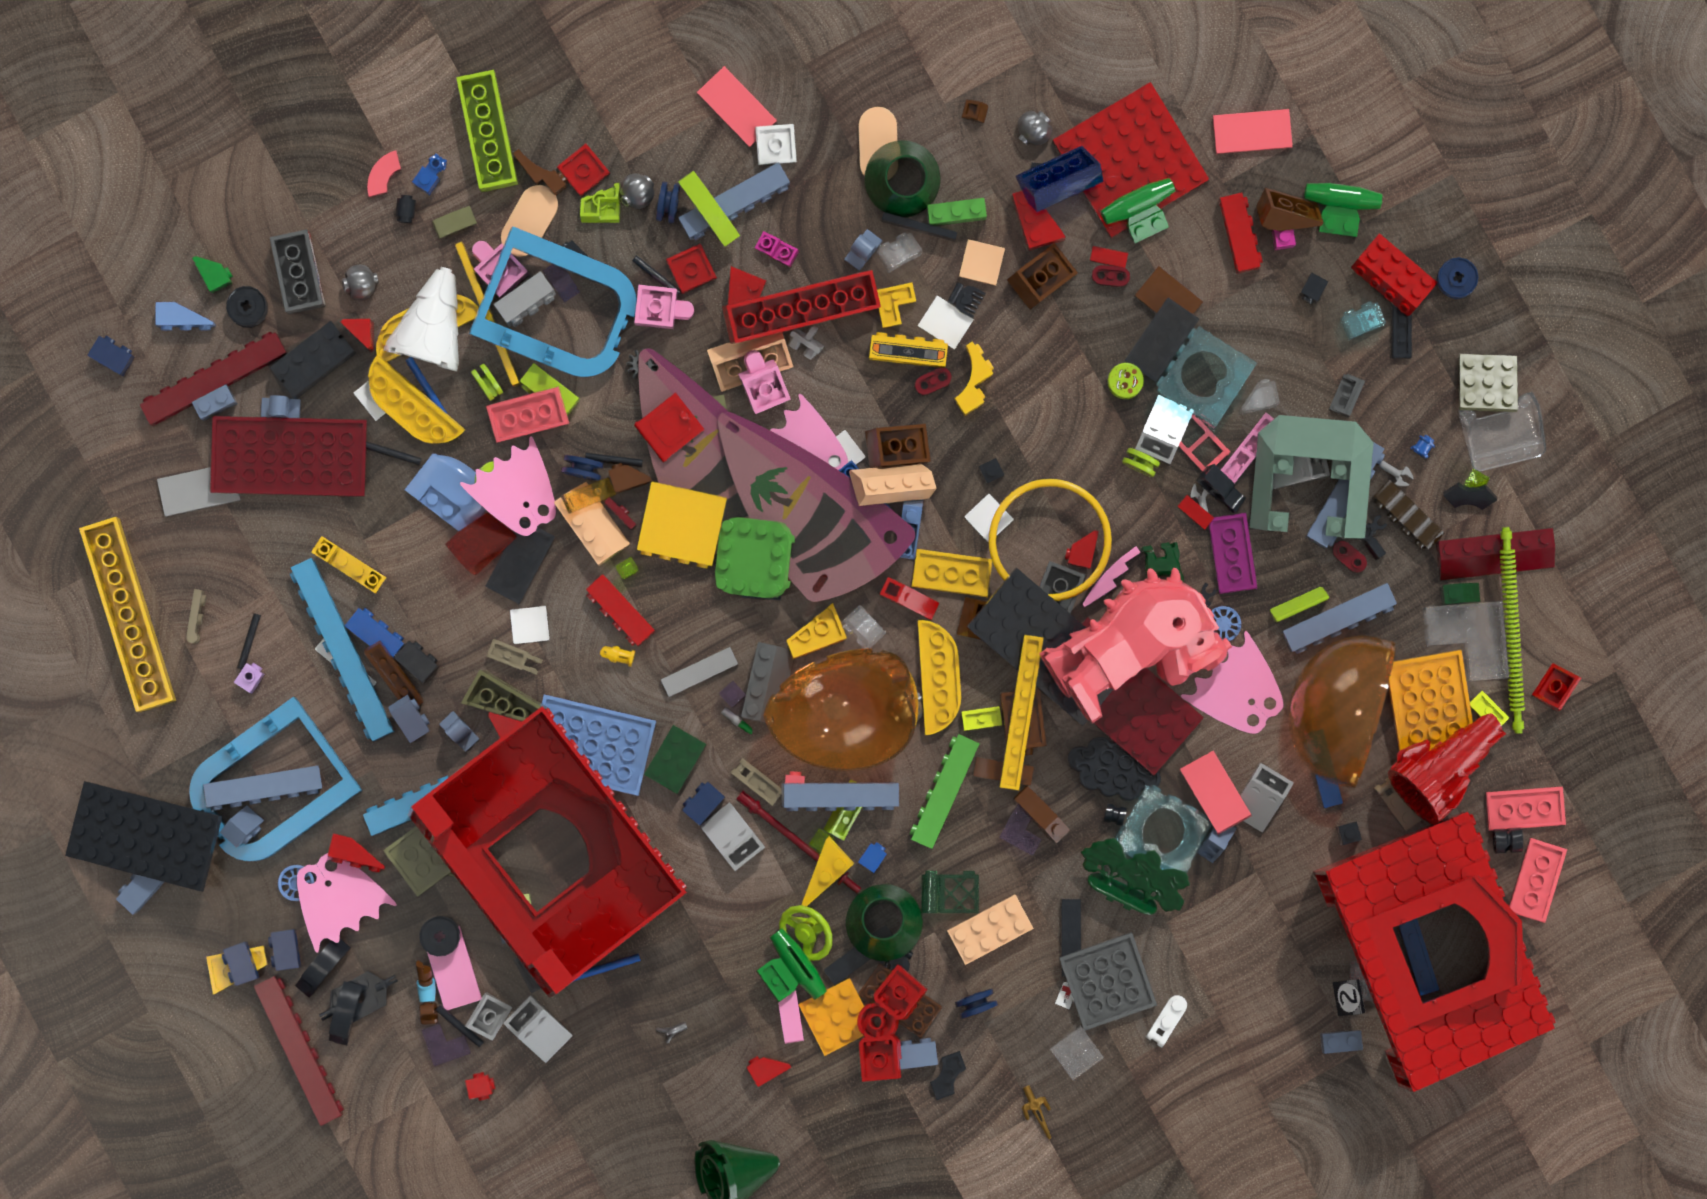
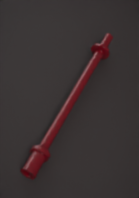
[736,790,861,894]

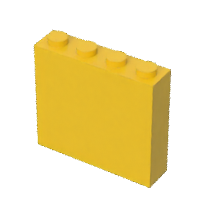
[637,481,727,569]

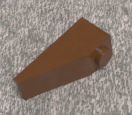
[1013,786,1070,843]

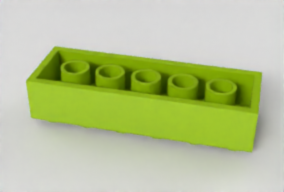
[456,70,518,192]

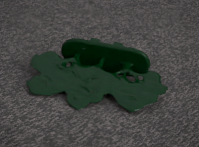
[1081,838,1190,915]

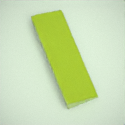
[1270,587,1329,623]
[823,780,862,841]

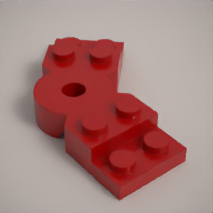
[857,965,928,1082]

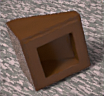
[961,99,988,123]

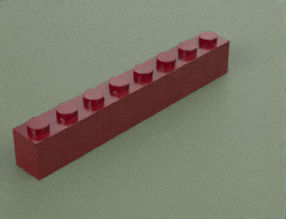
[140,332,288,426]
[253,976,344,1126]

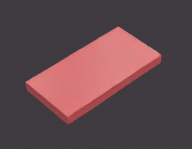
[697,66,777,148]
[1213,109,1293,154]
[486,386,569,443]
[1180,751,1252,835]
[1485,787,1566,831]
[1509,838,1567,923]

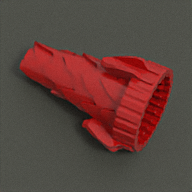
[1388,713,1506,825]

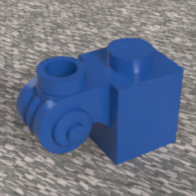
[412,153,447,196]

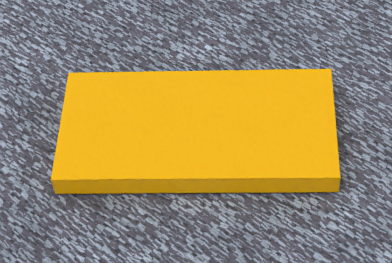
[912,549,992,598]

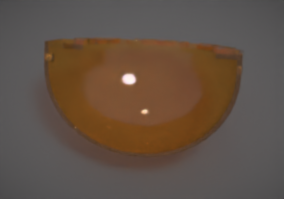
[1288,635,1396,789]
[763,648,918,771]

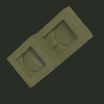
[432,206,477,239]

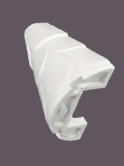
[383,267,459,372]

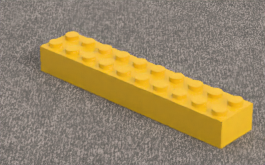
[79,517,176,712]

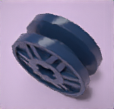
[656,181,680,224]
[1437,257,1479,299]
[561,455,604,481]
[955,988,998,1019]

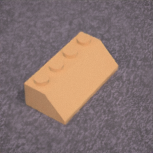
[707,332,793,392]
[849,463,936,506]
[554,482,630,566]

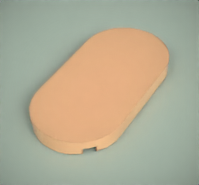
[859,107,898,181]
[501,185,558,257]

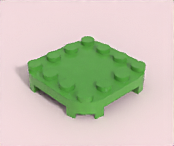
[715,517,795,598]

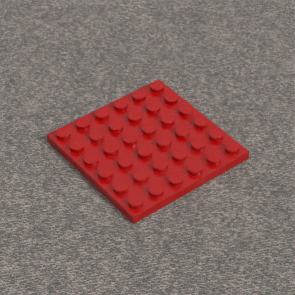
[1052,82,1209,238]

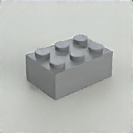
[494,271,556,327]

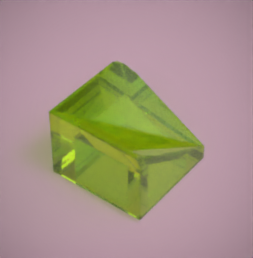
[1463,469,1490,487]
[616,557,639,579]
[809,828,835,852]

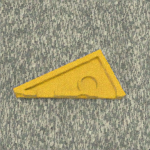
[802,836,854,906]

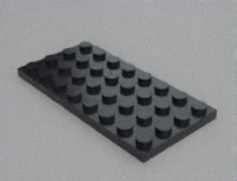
[966,568,1113,726]
[65,781,222,892]

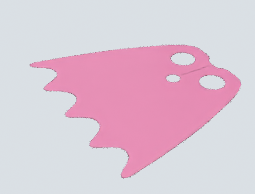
[770,394,848,470]
[460,436,556,536]
[1181,631,1283,734]
[297,853,397,953]

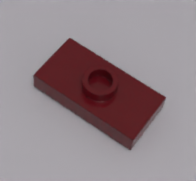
[605,497,637,530]

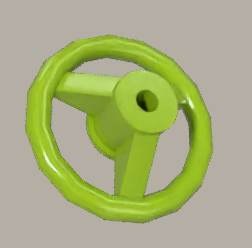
[779,905,833,961]

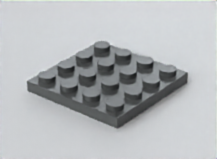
[1059,932,1157,1031]

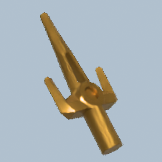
[1022,1085,1051,1139]

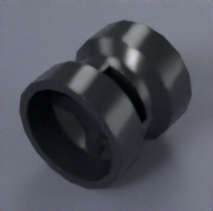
[1103,803,1127,826]

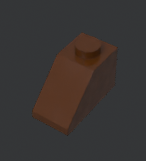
[608,463,652,494]

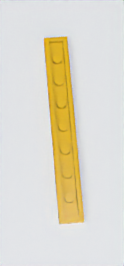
[455,242,521,387]
[1000,635,1043,790]

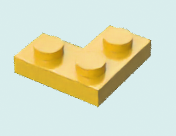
[877,283,916,328]

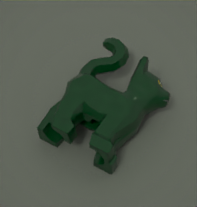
[1141,542,1184,582]

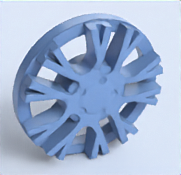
[1212,606,1241,641]
[278,865,314,901]

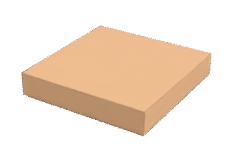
[959,239,1005,286]

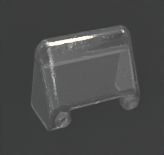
[1458,392,1546,471]

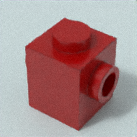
[465,1072,496,1101]

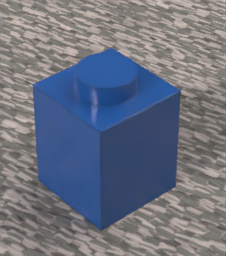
[858,842,887,873]

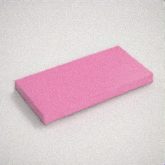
[427,926,482,1010]

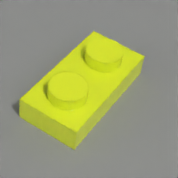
[1470,691,1509,725]
[961,706,1002,731]

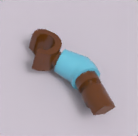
[416,960,438,1025]

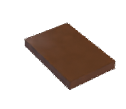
[1135,266,1203,314]

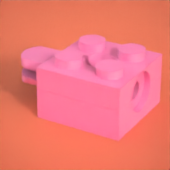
[472,241,529,299]
[634,285,694,329]
[738,350,791,414]

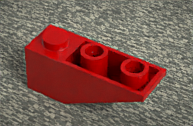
[880,577,939,620]
[328,833,385,873]

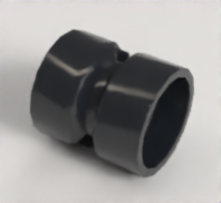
[1493,828,1523,854]

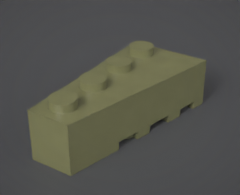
[461,670,550,721]

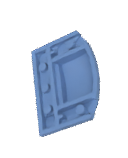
[405,454,486,536]

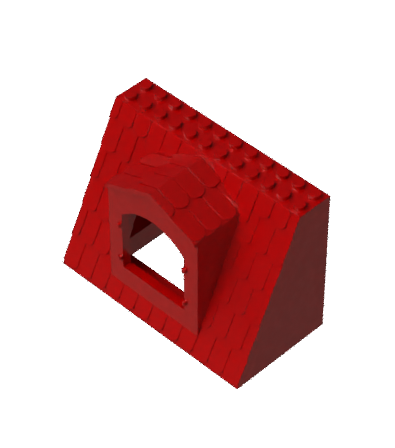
[408,706,687,998]
[1313,812,1556,1092]

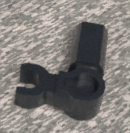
[1358,515,1387,560]

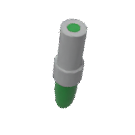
[721,707,752,734]

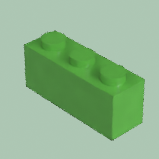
[927,198,987,226]

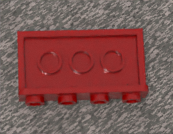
[1351,233,1438,316]

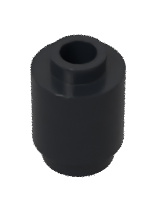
[395,195,416,223]

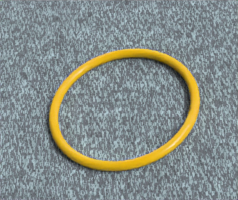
[988,479,1112,601]

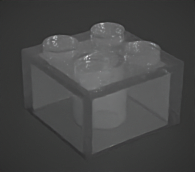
[843,605,886,650]
[1049,1026,1104,1080]

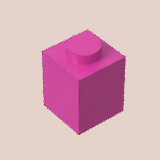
[1272,229,1296,250]

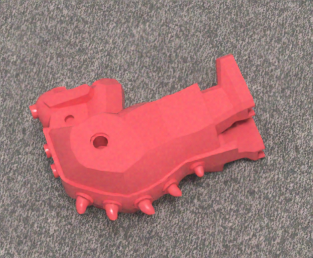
[1039,568,1232,724]

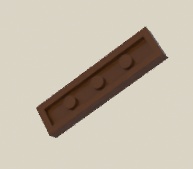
[364,640,423,705]

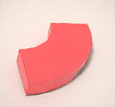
[367,150,401,197]

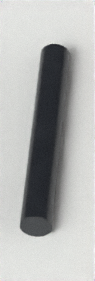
[632,255,681,296]
[366,442,422,465]
[585,453,643,467]
[237,613,261,670]
[435,1005,484,1047]

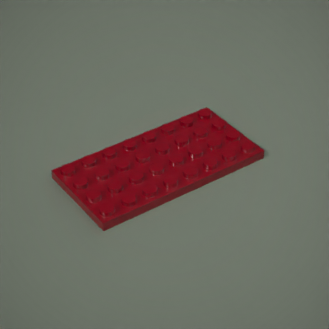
[210,416,367,497]
[1082,617,1204,776]

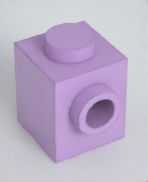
[234,663,265,693]

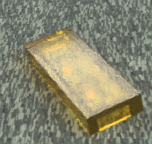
[561,478,616,514]

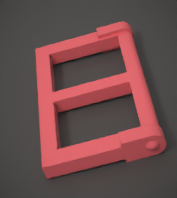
[1179,411,1231,472]

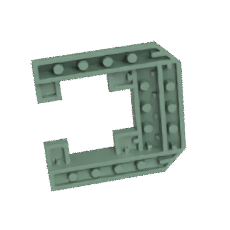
[1250,415,1374,538]

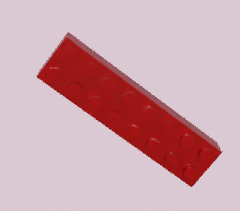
[722,270,881,344]

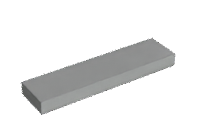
[661,647,738,697]

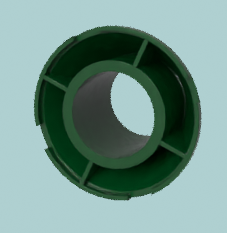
[864,140,941,217]
[846,884,923,961]

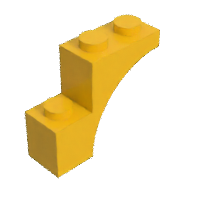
[954,341,994,416]

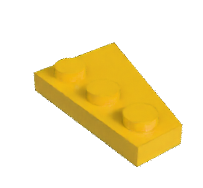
[786,603,847,659]
[206,946,268,995]

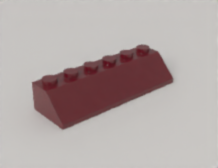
[1436,528,1555,581]

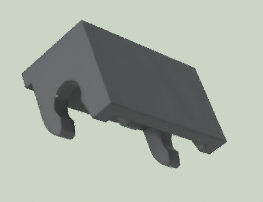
[1329,374,1365,418]

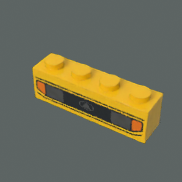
[869,332,948,368]

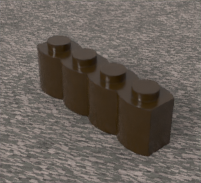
[1373,480,1445,550]

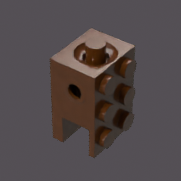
[1000,688,1047,756]

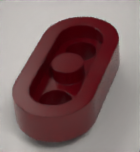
[1092,265,1130,287]
[915,368,952,395]
[1332,541,1367,573]

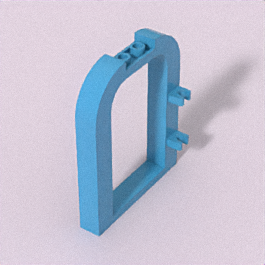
[469,226,637,377]
[189,697,363,861]

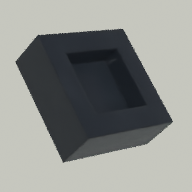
[979,458,1004,484]

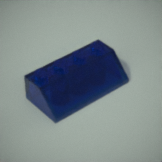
[1016,146,1104,212]

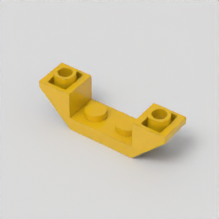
[311,536,386,593]

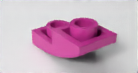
[755,231,799,267]

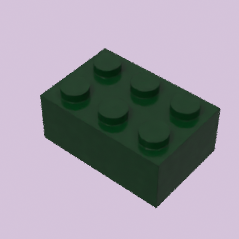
[644,725,707,794]

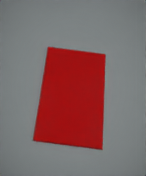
[1090,246,1128,268]
[1178,495,1214,529]

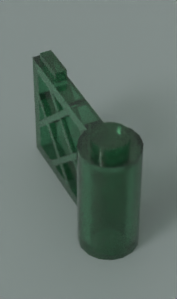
[921,871,979,913]

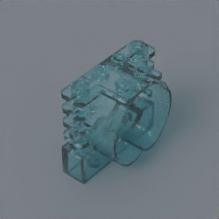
[1156,326,1257,429]
[1115,785,1212,873]

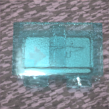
[1340,301,1386,340]

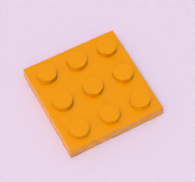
[798,978,864,1056]

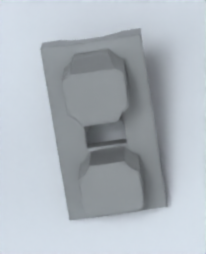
[788,325,824,360]

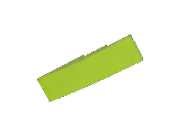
[678,171,740,247]

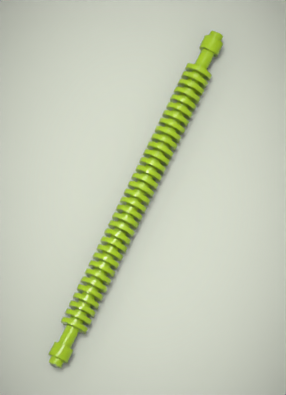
[1500,527,1525,733]

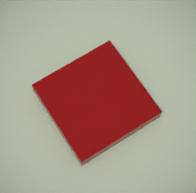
[557,144,610,197]
[666,243,717,294]

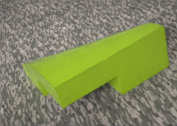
[580,183,620,223]

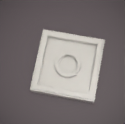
[755,124,797,165]

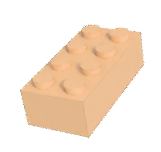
[947,894,1034,965]

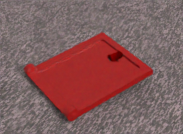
[634,392,705,462]

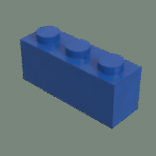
[345,608,405,659]

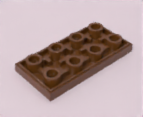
[858,963,943,1039]

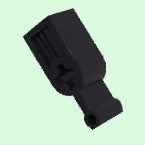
[1196,464,1246,513]

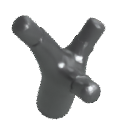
[656,1022,688,1043]

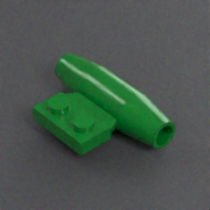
[1100,178,1176,243]
[1304,183,1383,237]
[756,929,827,1003]

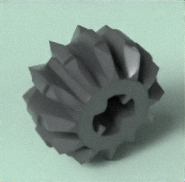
[626,348,658,379]

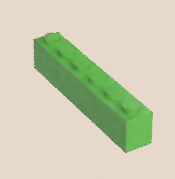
[909,734,980,849]

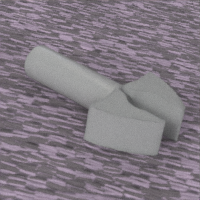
[1379,461,1413,487]
[1190,484,1209,513]

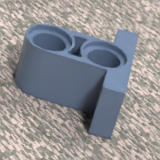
[844,229,882,271]
[261,395,301,418]
[439,711,479,752]
[1197,826,1237,863]

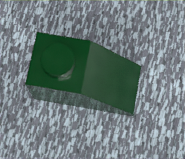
[1440,583,1481,605]

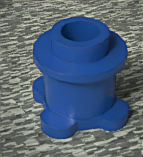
[1410,435,1435,459]

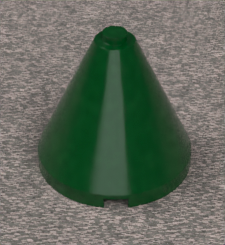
[694,1140,780,1199]

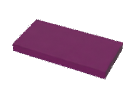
[1209,513,1257,594]

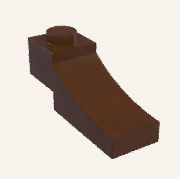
[513,149,567,195]
[973,757,1034,786]

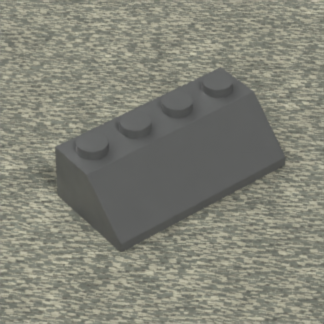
[741,642,794,726]

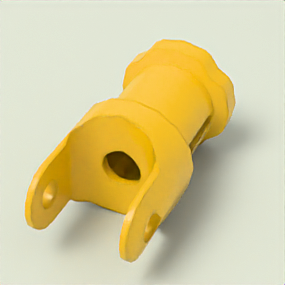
[600,646,635,667]

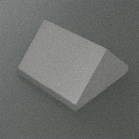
[465,992,512,1041]

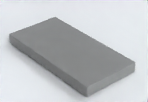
[157,467,241,517]

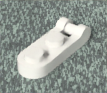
[1146,995,1187,1048]

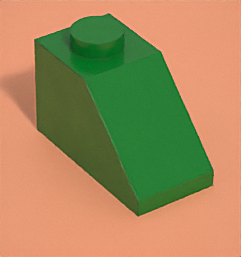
[192,256,233,294]

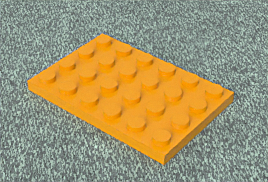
[1385,650,1479,764]

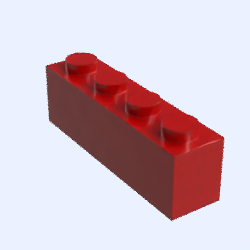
[1219,192,1263,274]
[586,574,655,647]

